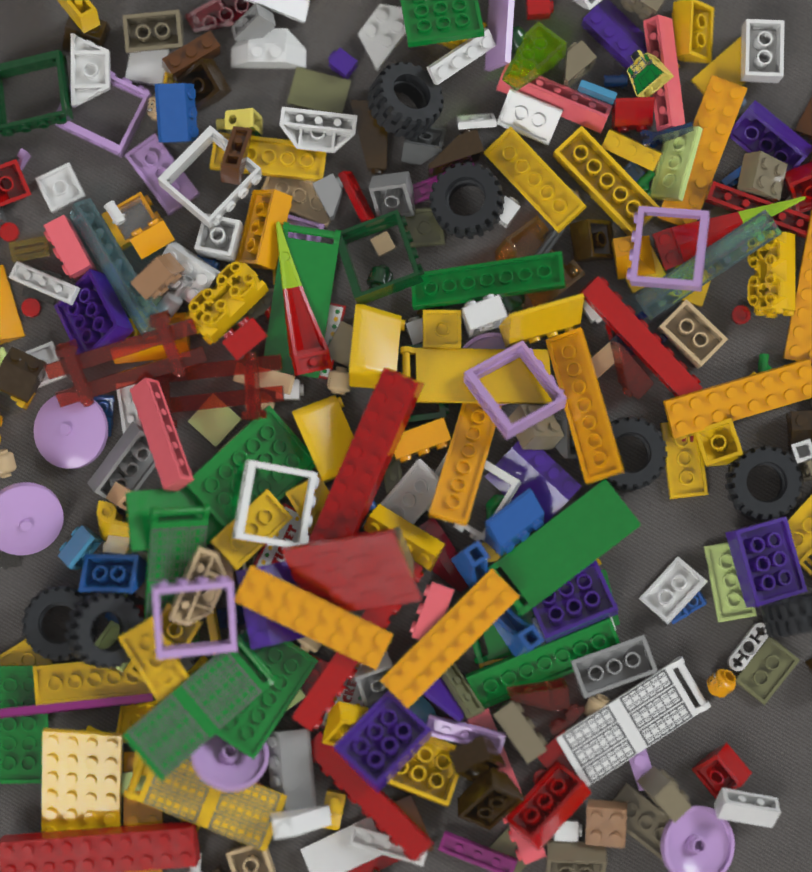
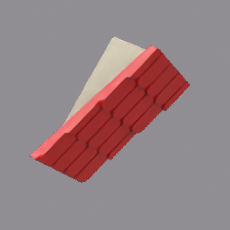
[282,526,421,612]

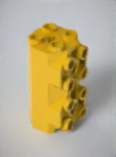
[747,232,795,318]
[184,261,269,345]

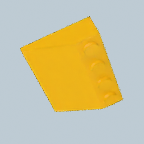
[499,293,584,348]
[387,737,459,806]

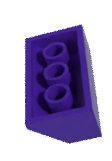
[581,0,647,70]
[729,100,812,183]
[423,676,465,722]

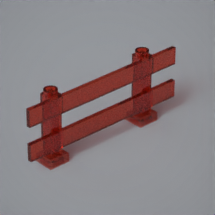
[44,310,207,407]
[137,352,284,428]

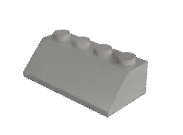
[87,422,155,502]
[571,635,658,698]
[267,729,316,811]

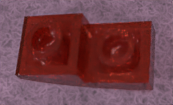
[548,703,585,735]

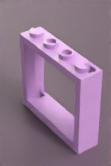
[54,71,151,158]
[627,206,710,291]
[463,341,567,440]
[151,575,237,659]

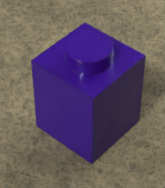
[328,48,358,80]

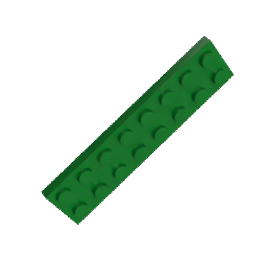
[411,251,566,310]
[466,617,620,709]

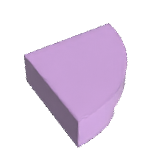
[17,148,31,171]

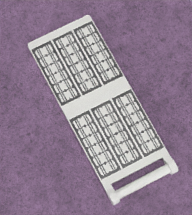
[556,656,711,787]

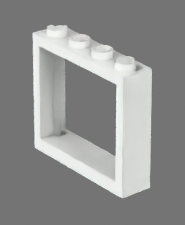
[158,126,262,229]
[427,451,522,541]
[232,460,319,547]

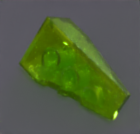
[502,21,567,91]

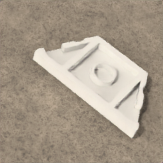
[358,4,406,71]
[71,33,110,108]

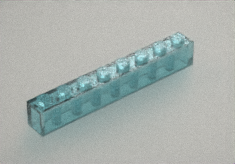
[70,198,165,339]
[635,210,782,320]

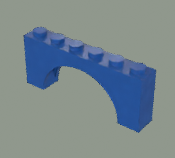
[451,541,544,657]

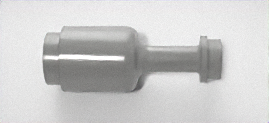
[155,275,193,321]

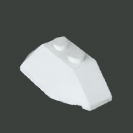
[231,28,306,69]
[279,107,358,153]

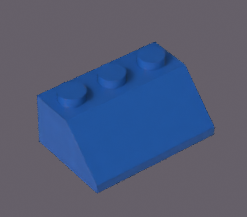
[154,83,199,143]
[485,488,544,556]
[78,554,148,593]

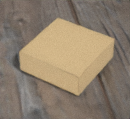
[370,231,396,257]

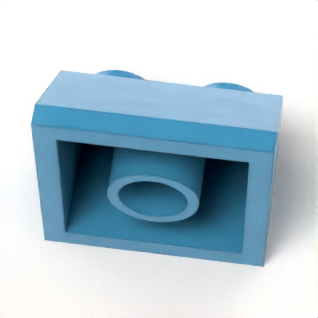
[58,525,103,570]

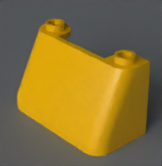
[349,304,405,389]
[292,395,354,483]
[97,500,129,541]

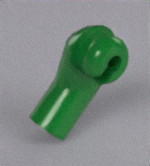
[637,170,656,195]
[758,354,772,372]
[486,494,504,520]

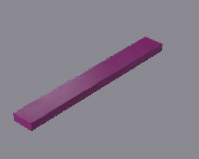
[0,693,154,718]

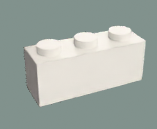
[714,788,781,828]

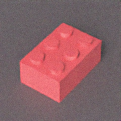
[44,214,97,281]
[409,582,454,640]

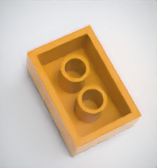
[393,418,451,463]

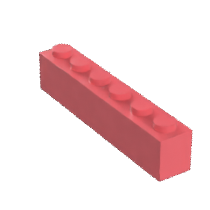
[643,15,686,134]
[496,63,612,133]
[130,377,194,492]

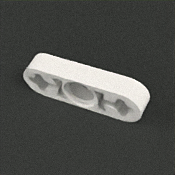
[727,623,768,671]

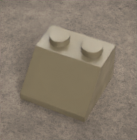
[563,40,597,88]

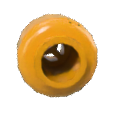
[707,669,736,698]

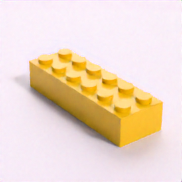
[552,126,659,236]

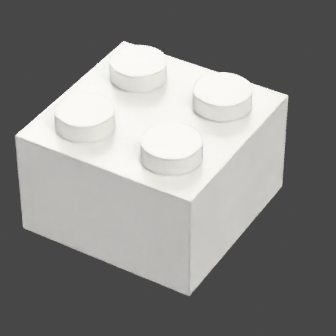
[194,213,244,263]

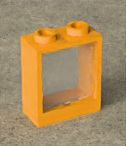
[101,192,161,250]

